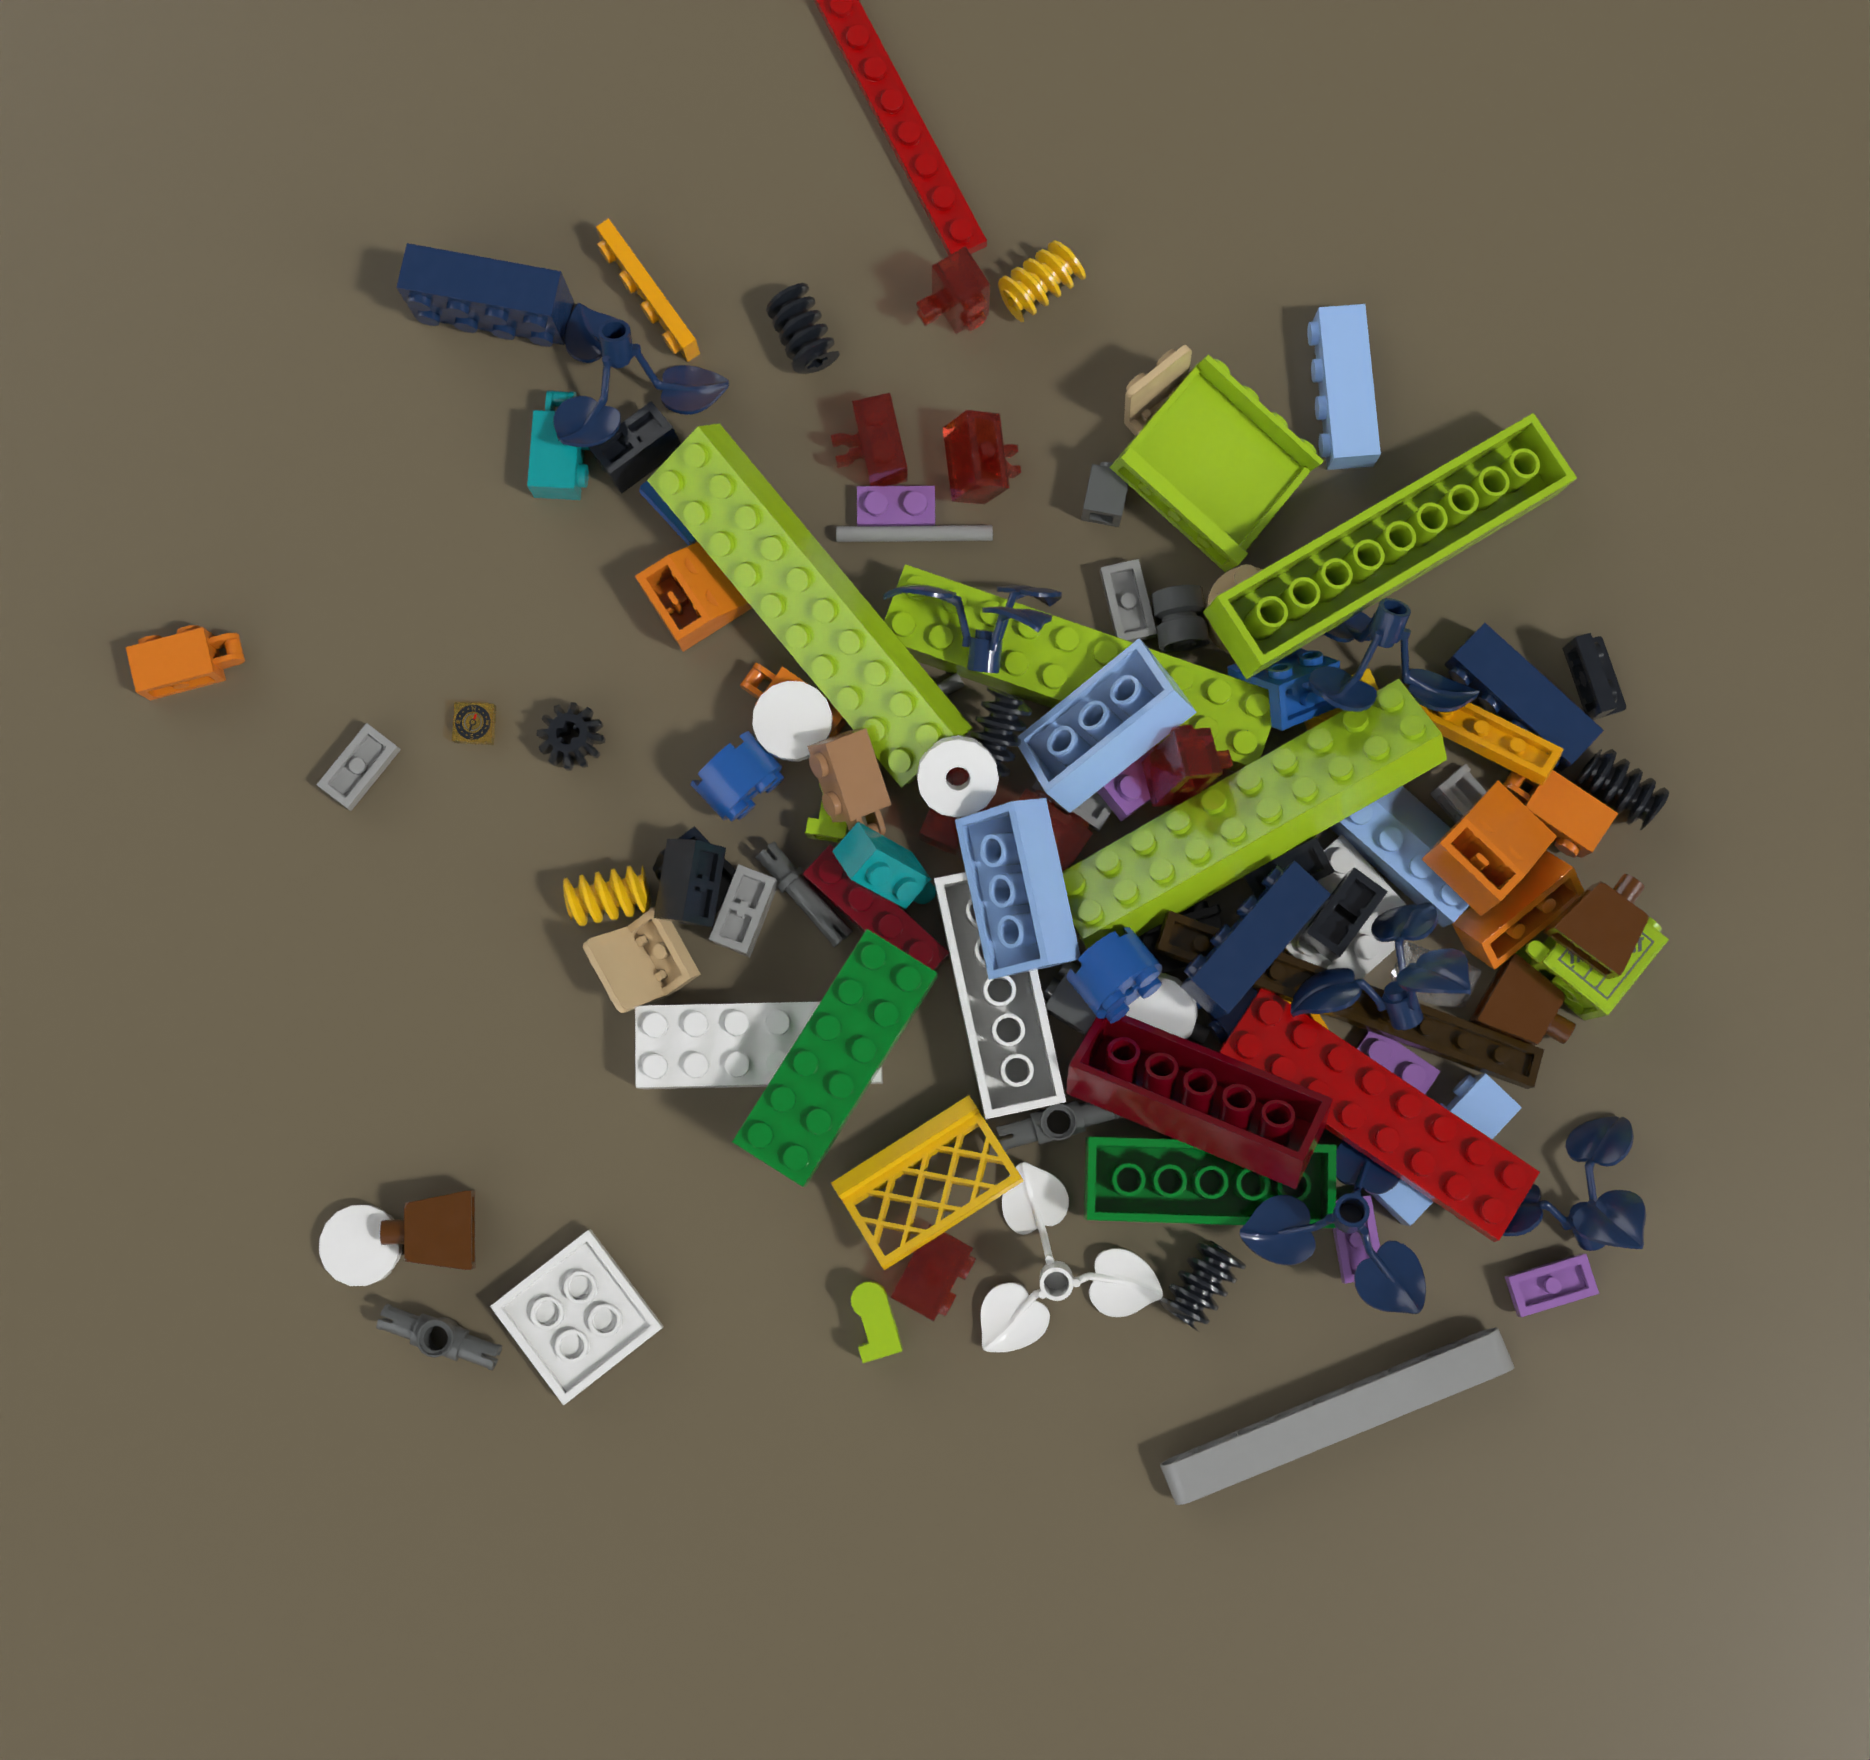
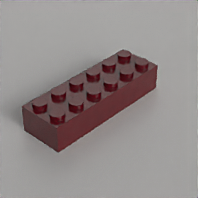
[1066,1015,1333,1189]

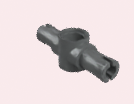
[996,1100,1120,1151]
[376,1304,502,1371]

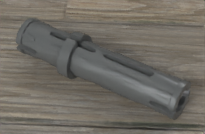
[756,841,853,948]

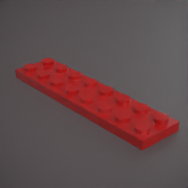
[1219,989,1540,1242]

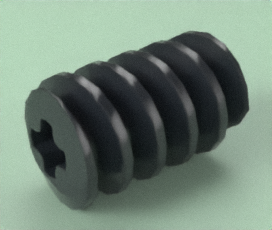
[766,283,840,374]
[970,687,1032,777]
[1574,749,1669,830]
[1160,1240,1246,1332]

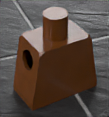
[1544,874,1649,979]
[1469,954,1576,1046]
[380,1190,476,1270]

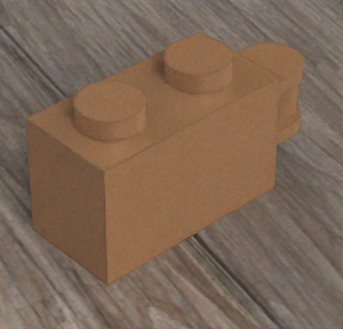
[807,728,891,835]

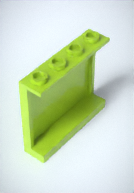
[1109,354,1324,572]

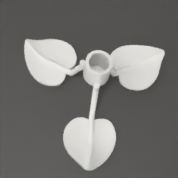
[981,1162,1163,1352]

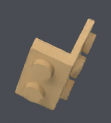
[1124,345,1192,436]
[583,907,701,1013]

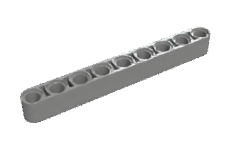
[1160,1327,1515,1505]

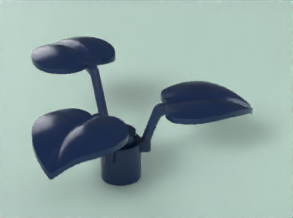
[553,303,729,447]
[883,584,1062,673]
[1308,598,1480,712]
[1290,903,1471,1030]
[1502,1116,1646,1251]
[1240,1141,1426,1314]

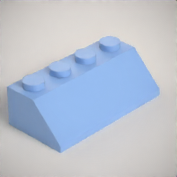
[1018,639,1197,813]
[1329,786,1469,928]
[955,798,1080,980]

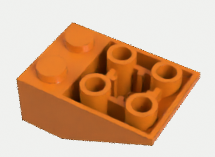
[635,542,752,652]
[1422,780,1557,916]

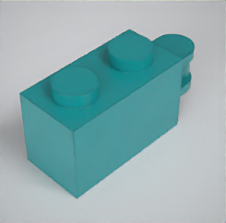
[527,390,590,500]
[832,822,936,909]

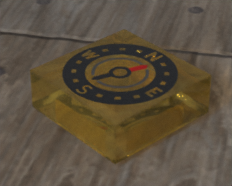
[452,702,497,745]

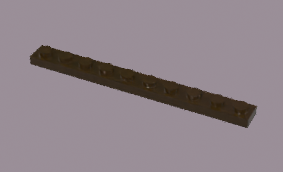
[1154,911,1544,1089]

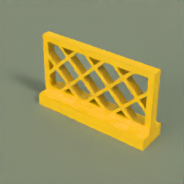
[831,1095,1024,1270]

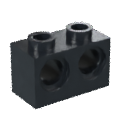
[1299,867,1388,962]

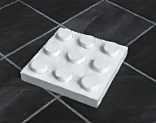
[1284,835,1406,979]
[490,1229,664,1405]

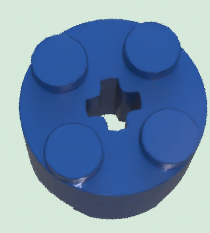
[690,731,785,822]
[1066,927,1162,1023]

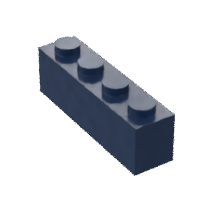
[1444,623,1604,771]
[1180,861,1331,1020]

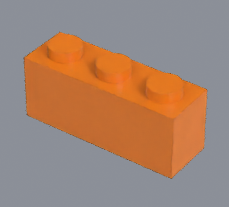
[1452,850,1584,970]

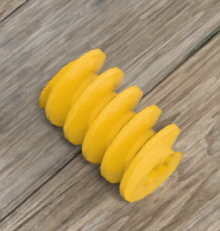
[998,240,1086,322]
[563,865,651,927]

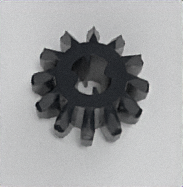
[536,702,606,771]

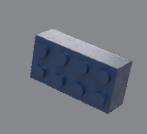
[396,243,574,347]

